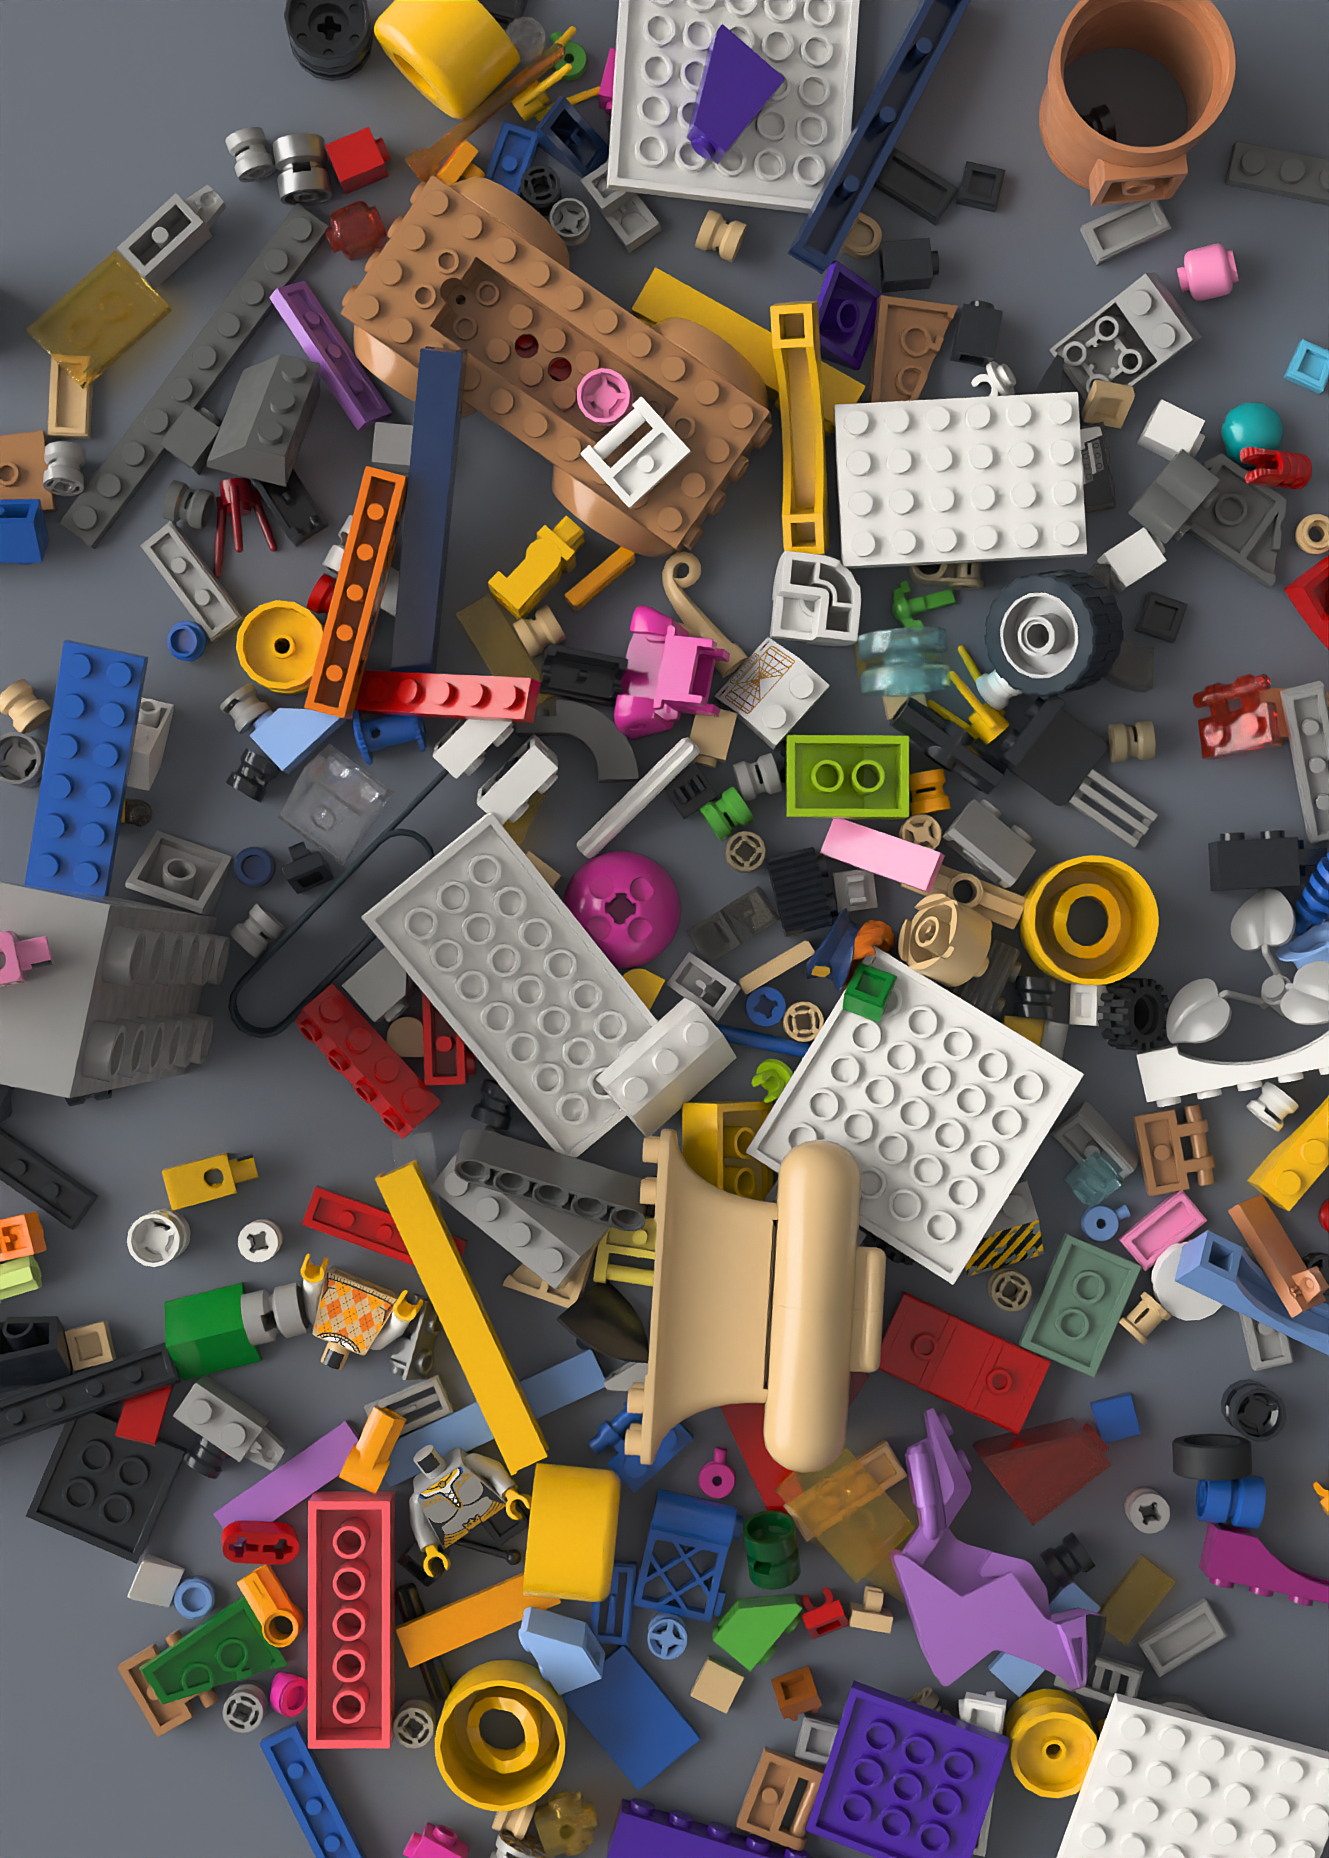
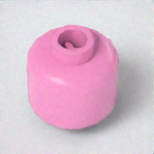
[1177,243,1239,302]

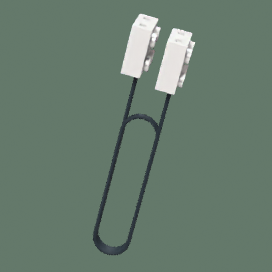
[228,719,558,1039]

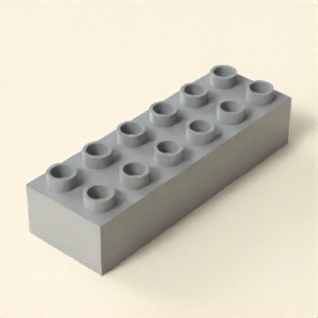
[0,882,230,1098]

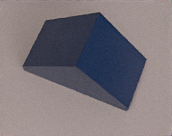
[536,96,609,179]

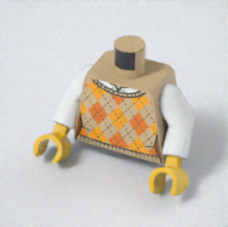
[300,1253,424,1370]

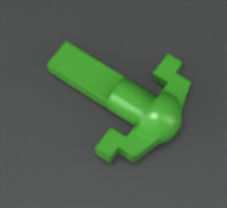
[892,581,956,634]

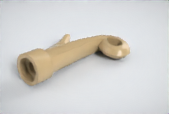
[662,551,748,678]

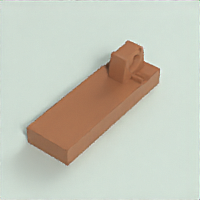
[1228,1194,1329,1318]

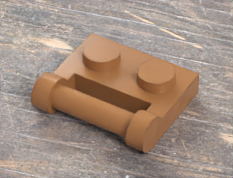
[736,1746,825,1851]

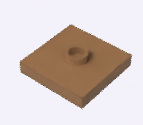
[0,430,57,513]

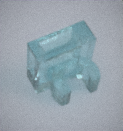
[1064,1151,1124,1208]

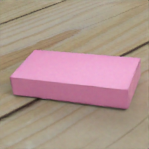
[1118,1190,1207,1271]

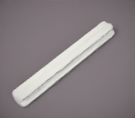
[576,737,700,859]

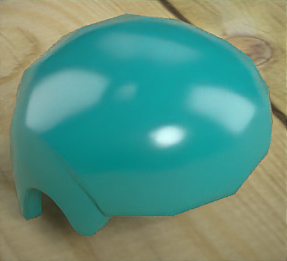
[1221,402,1283,468]

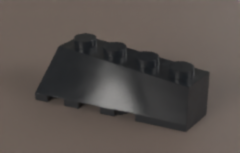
[0,1316,73,1393]

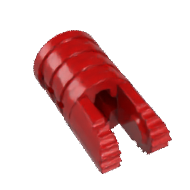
[1239,447,1312,490]

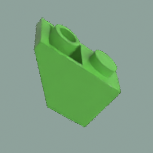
[712,1594,802,1672]

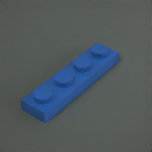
[259,1721,366,1858]

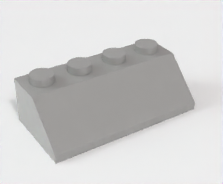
[430,1125,611,1289]

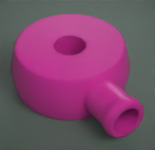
[698,1447,736,1499]

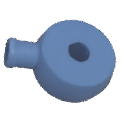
[1081,1204,1131,1242]

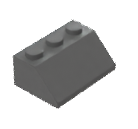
[207,354,320,487]

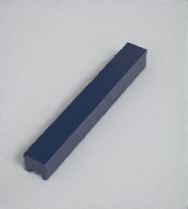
[787,0,971,274]
[390,346,468,674]

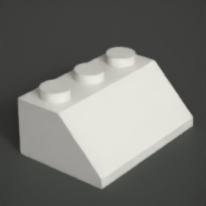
[595,998,737,1137]

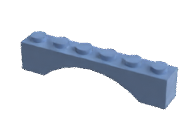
[1175,1230,1329,1355]

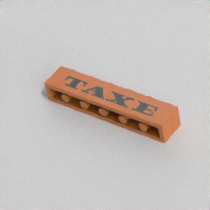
[304,466,408,720]

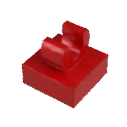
[801,1587,850,1640]

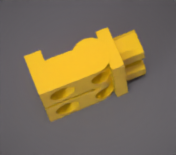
[488,516,585,620]

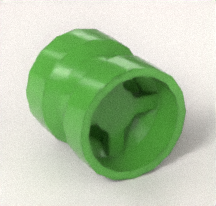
[699,786,754,841]

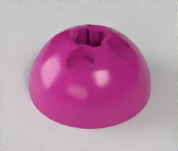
[563,851,681,969]

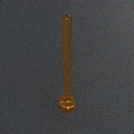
[404,43,566,183]

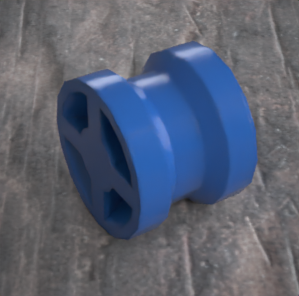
[745,986,786,1026]

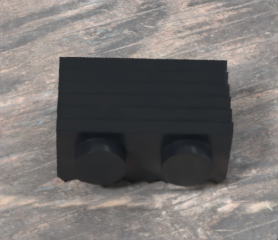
[765,847,838,937]

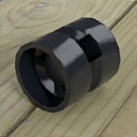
[1221,1379,1286,1442]

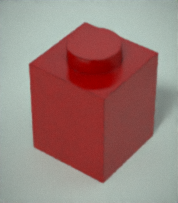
[324,127,391,195]

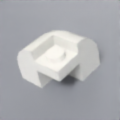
[770,551,861,646]

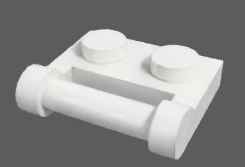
[580,397,692,509]

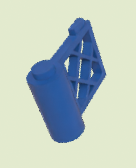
[633,1488,744,1623]

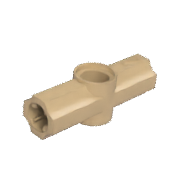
[900,865,1025,930]

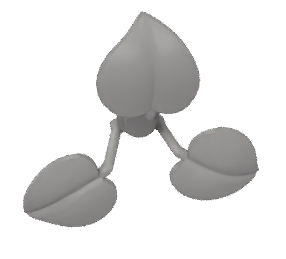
[1166,888,1329,1044]

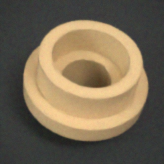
[1295,514,1329,555]

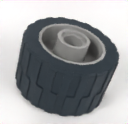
[984,569,1124,697]

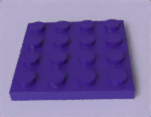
[805,1681,1010,1858]

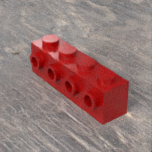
[294,984,442,1140]
[422,992,476,1086]

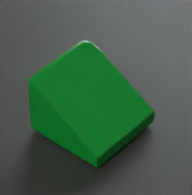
[842,962,897,1022]

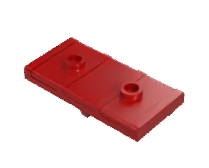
[878,1291,1051,1435]

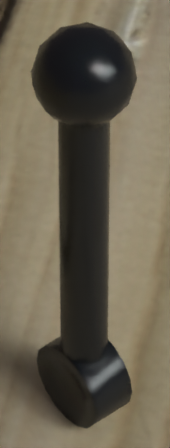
[448,1538,521,1565]

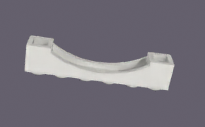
[1136,1030,1329,1107]

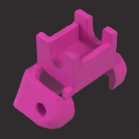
[614,605,730,740]

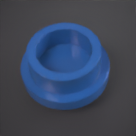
[167,621,207,661]

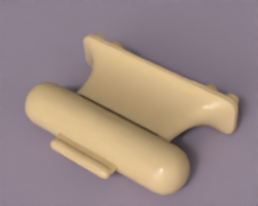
[625,1129,886,1473]

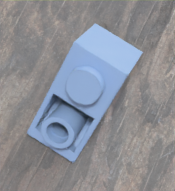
[519,1606,605,1695]

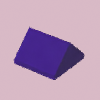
[817,260,886,370]

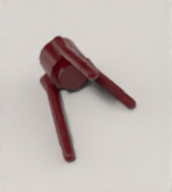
[213,478,277,579]

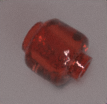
[325,201,387,261]

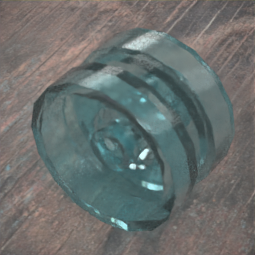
[857,627,951,697]

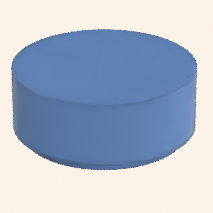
[174,1576,217,1620]

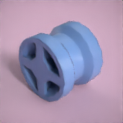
[647,1612,687,1660]

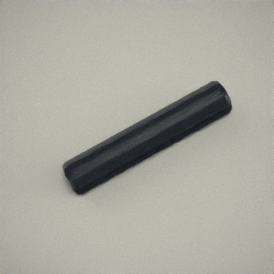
[394,1583,452,1702]

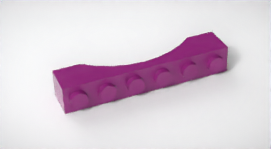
[1199,1522,1329,1608]

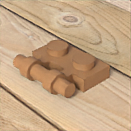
[1132,1104,1216,1196]
[117,1629,219,1738]

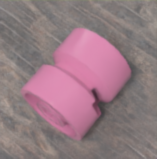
[577,368,636,427]

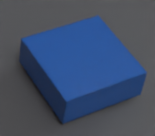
[1089,1393,1141,1444]

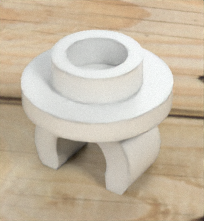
[971,361,1016,397]

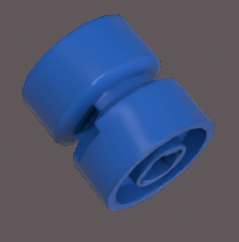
[1196,1475,1266,1530]

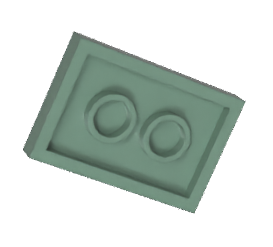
[1018,1233,1142,1378]

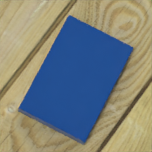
[562,1645,700,1791]

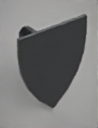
[556,1280,649,1363]

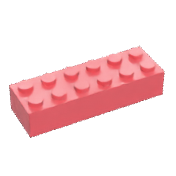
[308,1491,395,1749]

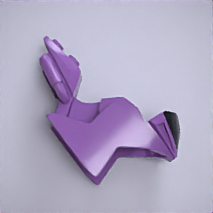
[888,1408,1107,1692]

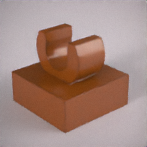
[771,1665,822,1721]

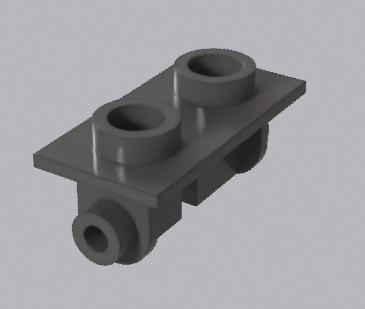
[389,1293,443,1380]

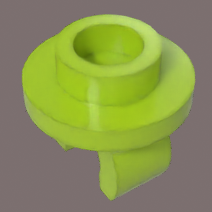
[751,1059,793,1103]

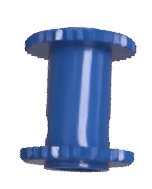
[352,710,427,765]

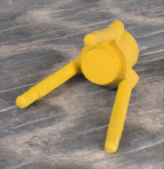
[508,26,600,122]
[926,645,1010,745]

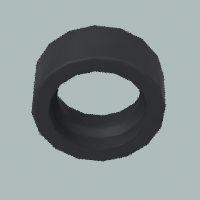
[1172,1434,1252,1481]

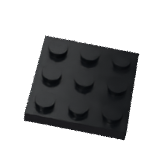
[26,1411,187,1564]

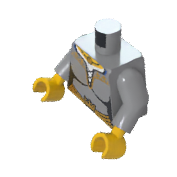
[409,1445,532,1577]

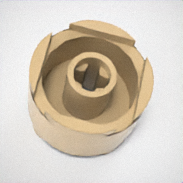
[898,893,992,987]

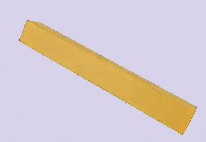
[375,1159,549,1476]

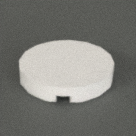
[1151,1240,1223,1321]

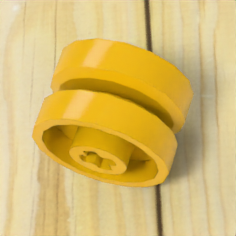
[236,600,325,695]
[1003,1688,1098,1798]

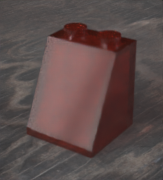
[973,1417,1111,1526]

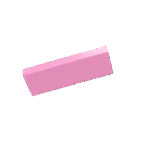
[820,819,945,893]

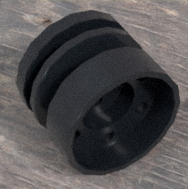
[284,0,373,81]

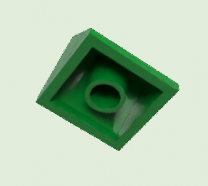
[164,1282,263,1380]

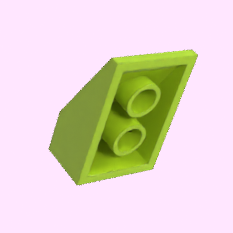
[786,735,909,820]

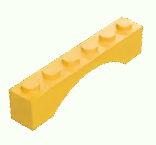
[770,301,830,554]
[1247,1096,1329,1211]

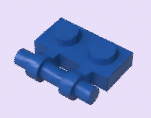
[588,1401,693,1494]

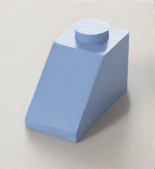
[249,708,347,774]

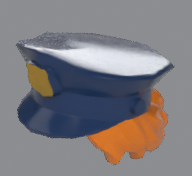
[806,908,896,990]

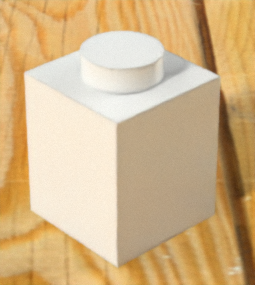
[1137,400,1205,461]
[1097,527,1167,593]

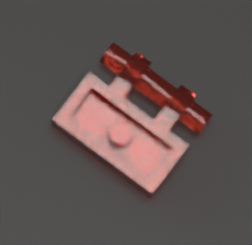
[1193,674,1281,760]

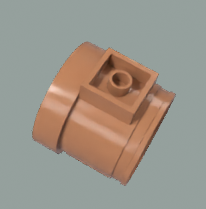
[1039,0,1236,206]

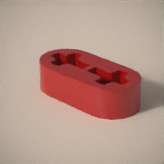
[221,1520,299,1565]

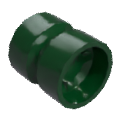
[743,1510,801,1590]

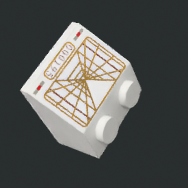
[714,637,830,750]

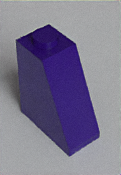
[686,24,785,165]

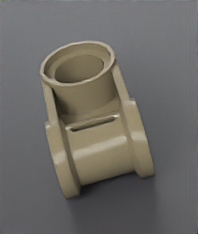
[908,562,985,590]

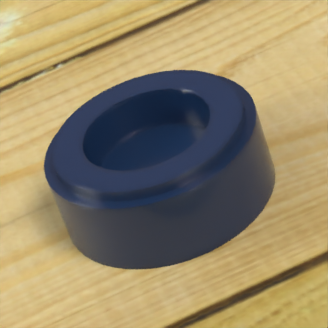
[234,847,276,887]

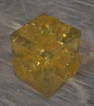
[534,1790,599,1858]

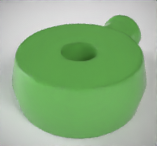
[550,31,588,81]

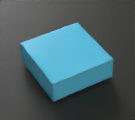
[1283,339,1329,395]

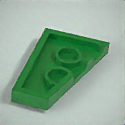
[139,1596,288,1705]

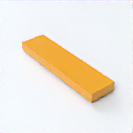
[395,1572,561,1668]

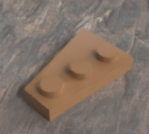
[868,295,958,403]

